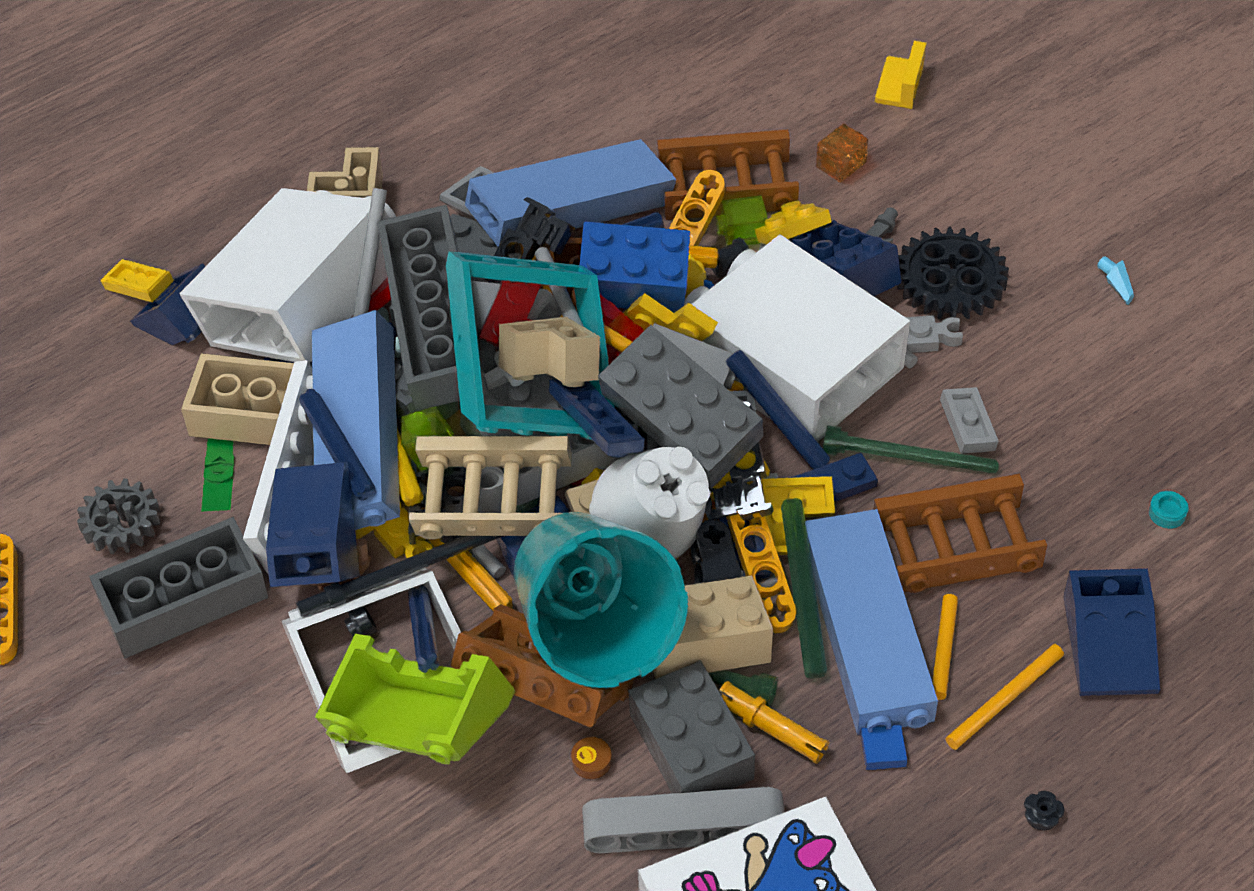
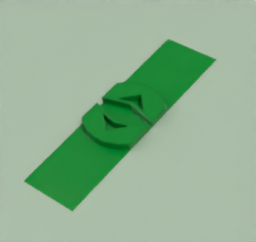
[201,438,235,512]

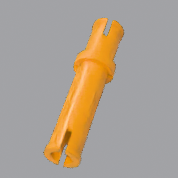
[719,681,830,764]

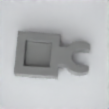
[905,315,963,353]

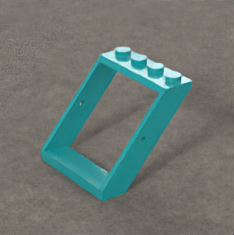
[446,251,614,440]

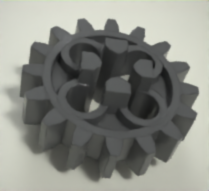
[77,479,161,554]

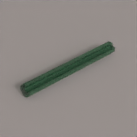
[781,498,827,679]

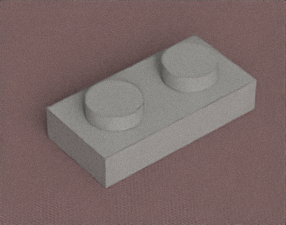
[940,387,999,454]

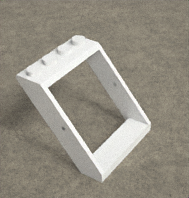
[282,568,461,773]

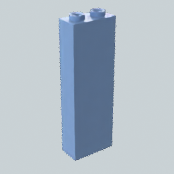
[465,139,676,246]
[312,310,400,530]
[802,509,938,735]

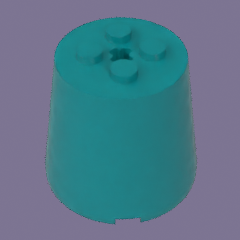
[514,512,688,688]

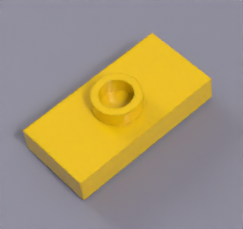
[100,259,174,302]

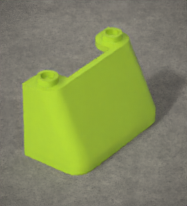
[315,634,515,764]

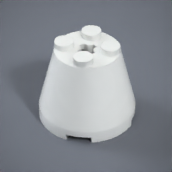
[589,447,710,559]

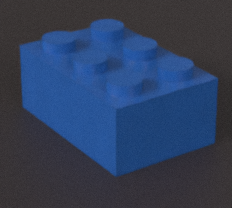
[580,221,690,313]

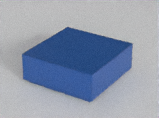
[860,725,907,770]

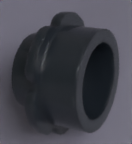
[344,606,378,637]
[1023,791,1065,831]

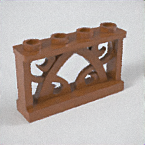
[451,604,635,727]

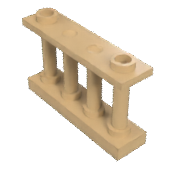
[409,436,572,539]

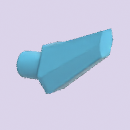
[1097,256,1134,305]

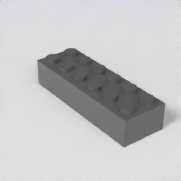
[377,204,489,411]

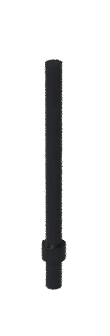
[295,535,503,617]

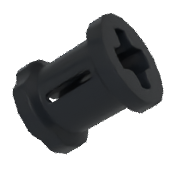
[711,237,749,278]

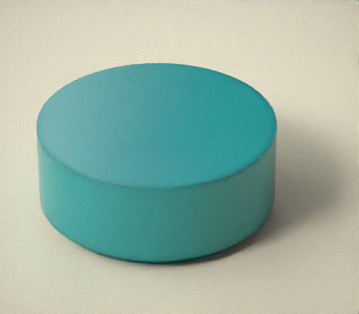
[1149,491,1189,529]

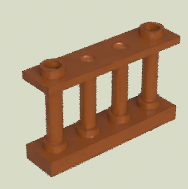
[657,129,799,220]
[873,473,1047,593]

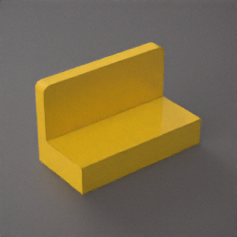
[875,41,926,109]

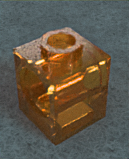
[816,123,869,183]

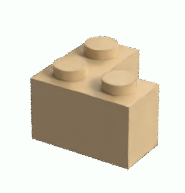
[307,147,383,198]
[499,317,600,387]

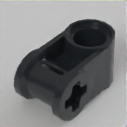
[689,519,741,584]

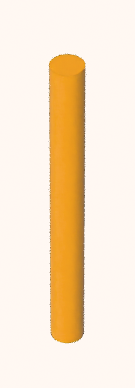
[945,644,1064,750]

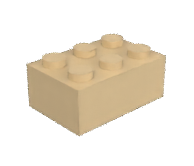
[181,354,294,445]
[653,576,773,679]

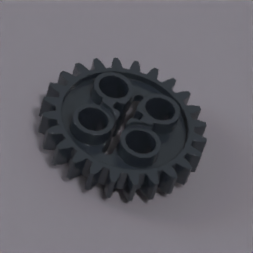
[897,226,1009,319]

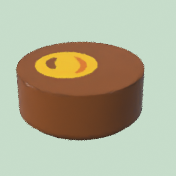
[571,737,612,779]

